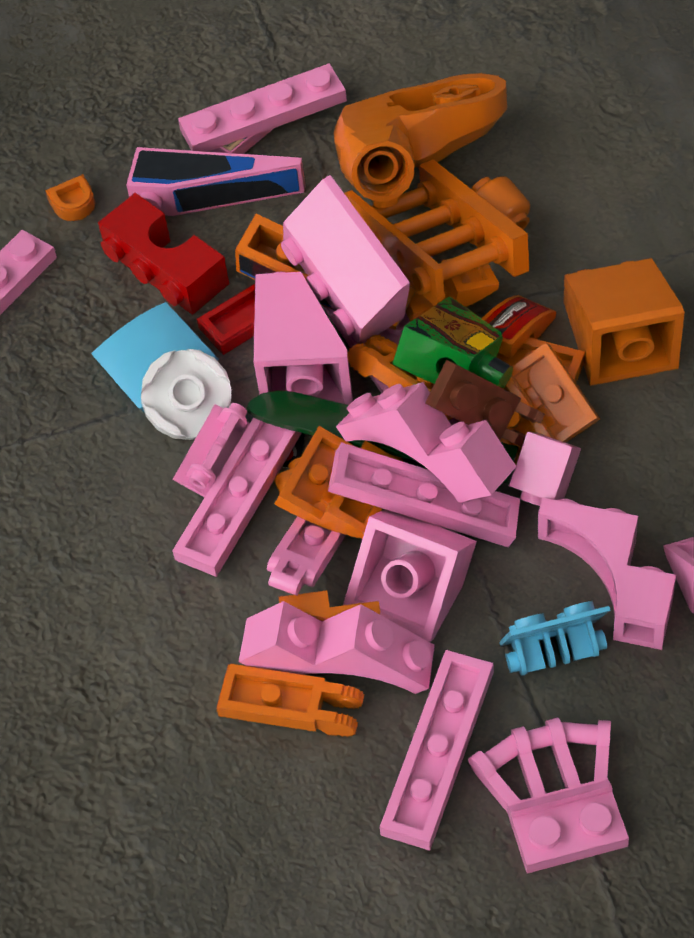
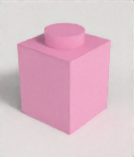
[509,432,581,506]

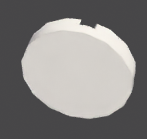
[141,349,232,440]

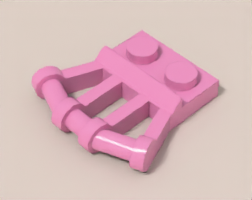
[468,717,629,874]

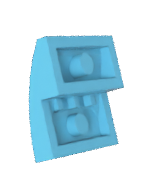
[91,302,219,413]

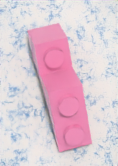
[336,382,517,503]
[538,497,676,650]
[239,601,435,694]

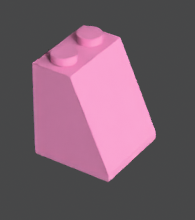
[253,272,353,405]

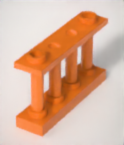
[344,159,529,306]

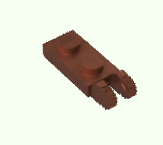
[425,360,545,447]

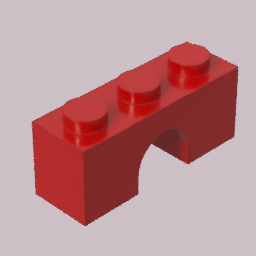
[98,192,230,315]

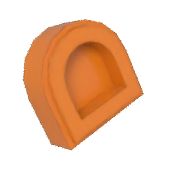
[45,174,95,221]

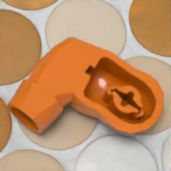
[334,73,507,208]

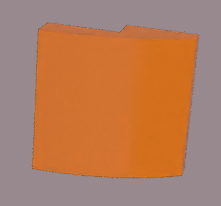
[500,343,601,465]
[274,426,401,539]

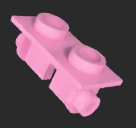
[172,403,250,498]

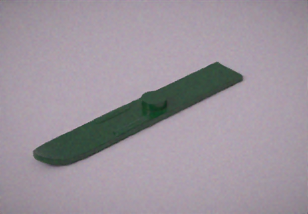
[247,390,519,483]

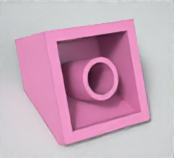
[343,509,477,642]

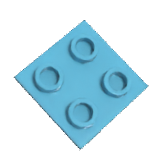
[499,601,611,676]

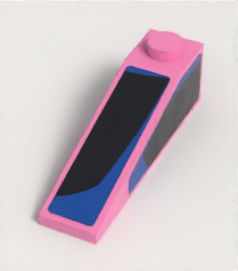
[126,147,306,216]

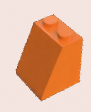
[564,258,685,386]

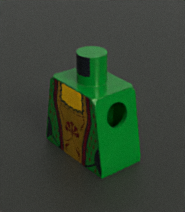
[392,297,513,388]

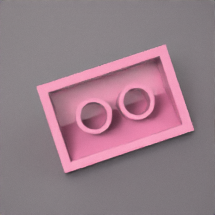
[281,175,410,344]

